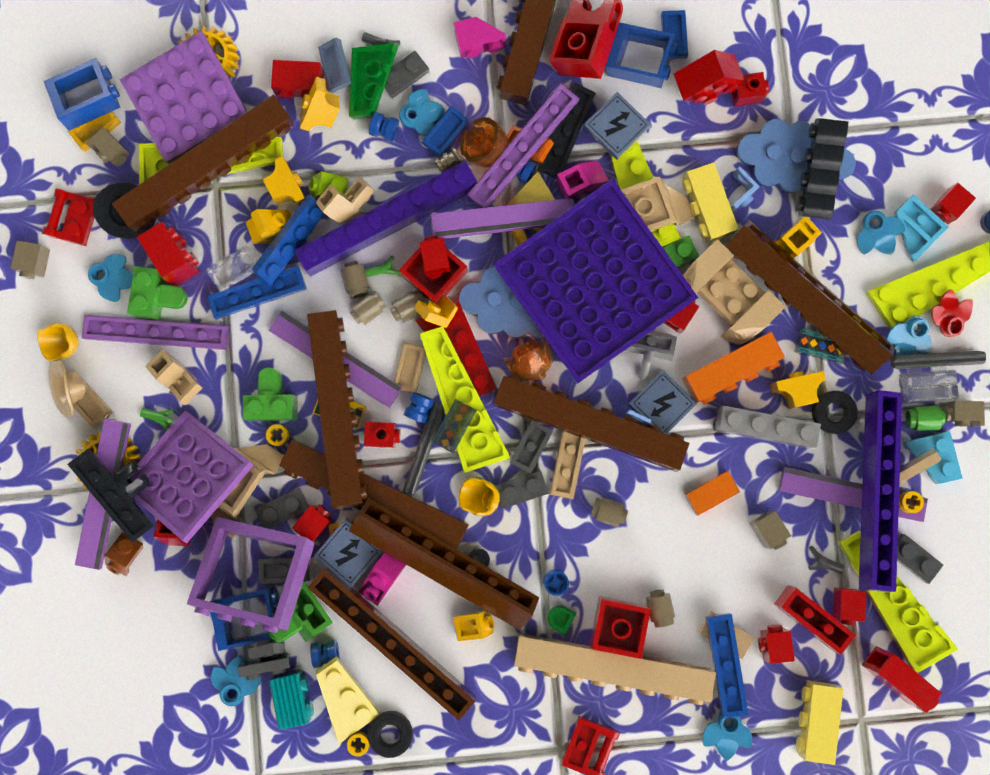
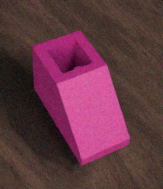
[453,17,506,59]
[556,160,609,200]
[358,553,406,606]

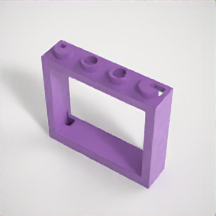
[187,517,315,633]

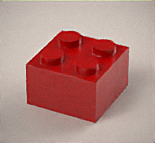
[673,50,745,105]
[137,222,200,286]
[398,235,468,304]
[589,596,651,659]

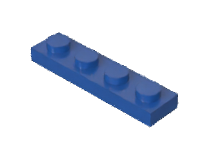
[251,195,325,286]
[207,265,307,320]
[705,613,749,718]

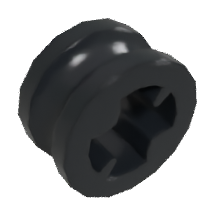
[469,548,490,567]

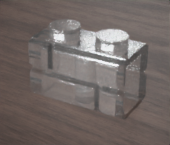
[206,245,258,292]
[899,366,959,403]

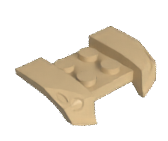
[683,239,786,345]

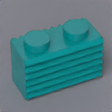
[269,670,314,730]

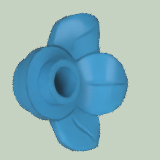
[399,89,445,136]
[857,211,906,255]
[88,254,133,302]
[886,316,932,355]
[211,656,261,706]
[702,712,752,761]

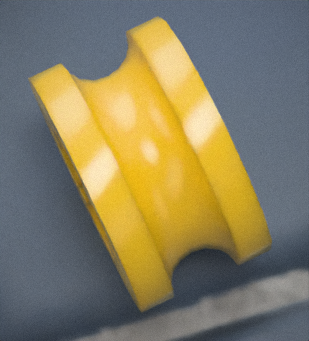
[266,424,290,446]
[899,491,924,513]
[347,731,370,757]

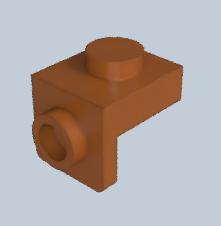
[104,532,143,576]

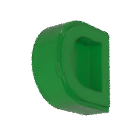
[547,605,577,635]

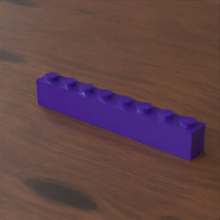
[295,161,477,277]
[858,390,902,592]

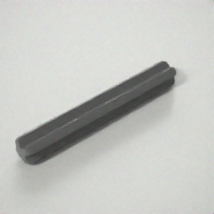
[890,351,986,369]
[403,403,444,495]

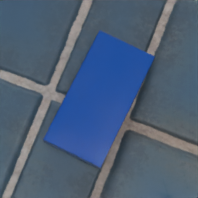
[661,10,688,59]
[421,105,469,158]

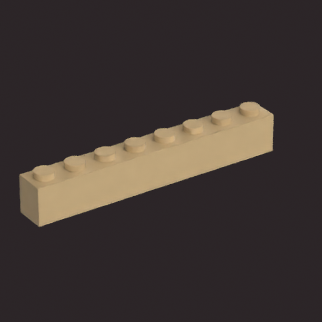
[514,633,716,705]

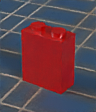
[861,646,942,714]

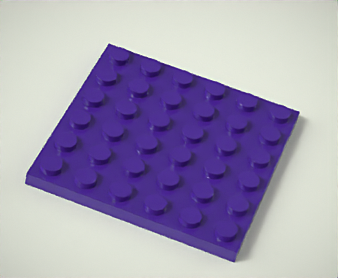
[493,178,699,383]

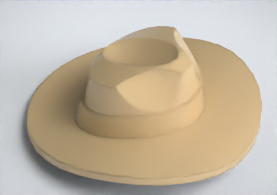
[49,361,86,417]

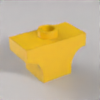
[300,77,340,131]
[263,156,305,206]
[246,209,291,244]
[775,217,822,258]
[770,371,826,409]

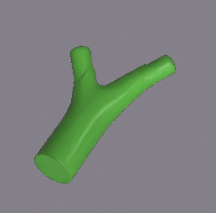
[364,256,401,277]
[140,408,173,431]

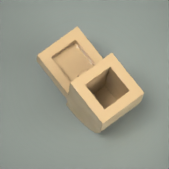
[316,176,374,224]
[145,349,202,406]

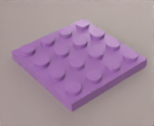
[119,31,248,164]
[131,410,254,543]

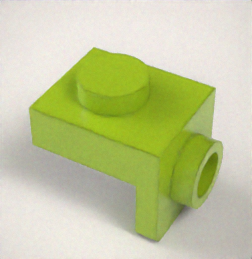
[309,171,348,199]

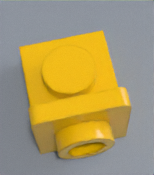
[414,295,458,328]
[453,610,494,641]

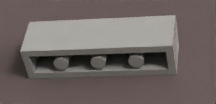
[714,406,821,449]

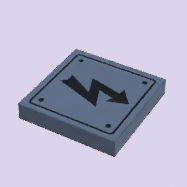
[583,92,651,160]
[628,370,697,434]
[314,518,382,587]

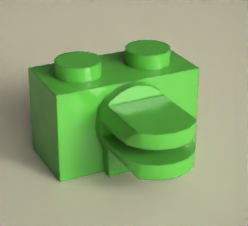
[127,266,188,320]
[243,367,298,422]
[267,582,333,643]

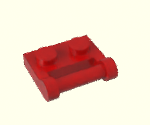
[42,189,95,246]
[561,716,620,775]

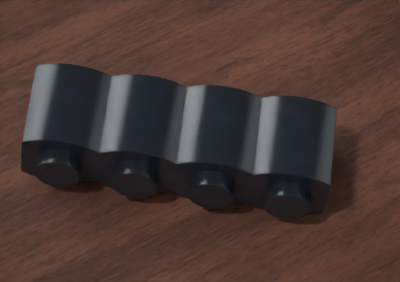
[796,118,849,220]

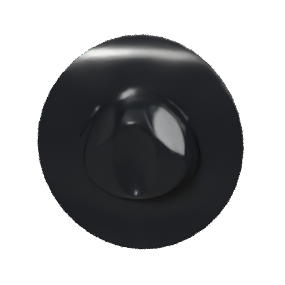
[93,183,157,239]

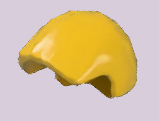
[37,323,79,361]
[458,478,500,516]

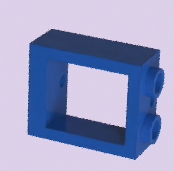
[605,23,678,88]
[43,58,121,131]
[209,587,279,651]

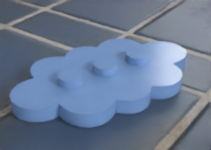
[737,119,856,193]
[459,267,545,339]

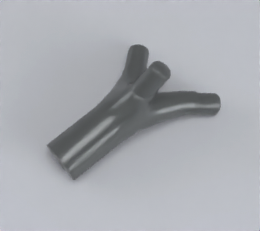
[362,32,400,45]
[808,546,845,574]

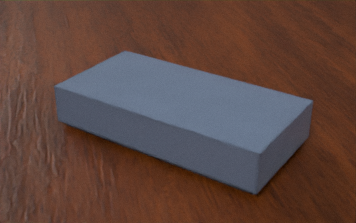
[318,38,351,93]

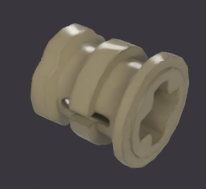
[434,146,463,173]

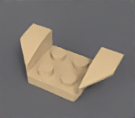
[621,176,694,231]
[211,444,284,539]

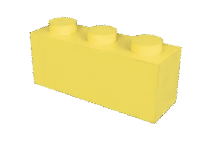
[682,163,739,244]
[796,680,843,765]

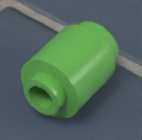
[905,406,946,431]

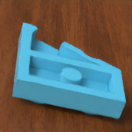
[894,194,949,261]
[902,431,963,484]

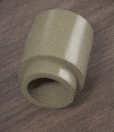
[340,261,369,298]
[390,290,426,323]
[350,291,386,325]
[591,497,628,527]
[646,589,675,628]

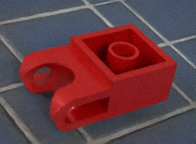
[549,0,623,79]

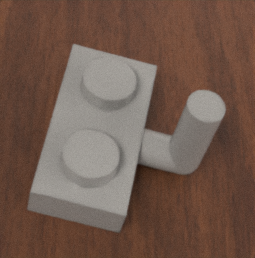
[625,331,677,380]

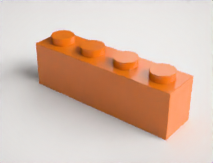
[682,332,785,405]

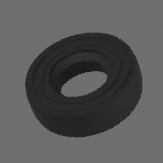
[812,391,858,434]
[368,711,413,758]

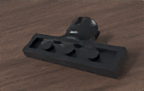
[535,83,596,179]
[67,448,154,543]

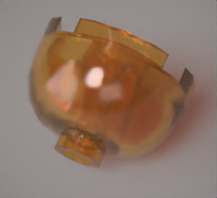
[460,117,508,167]
[503,337,553,382]

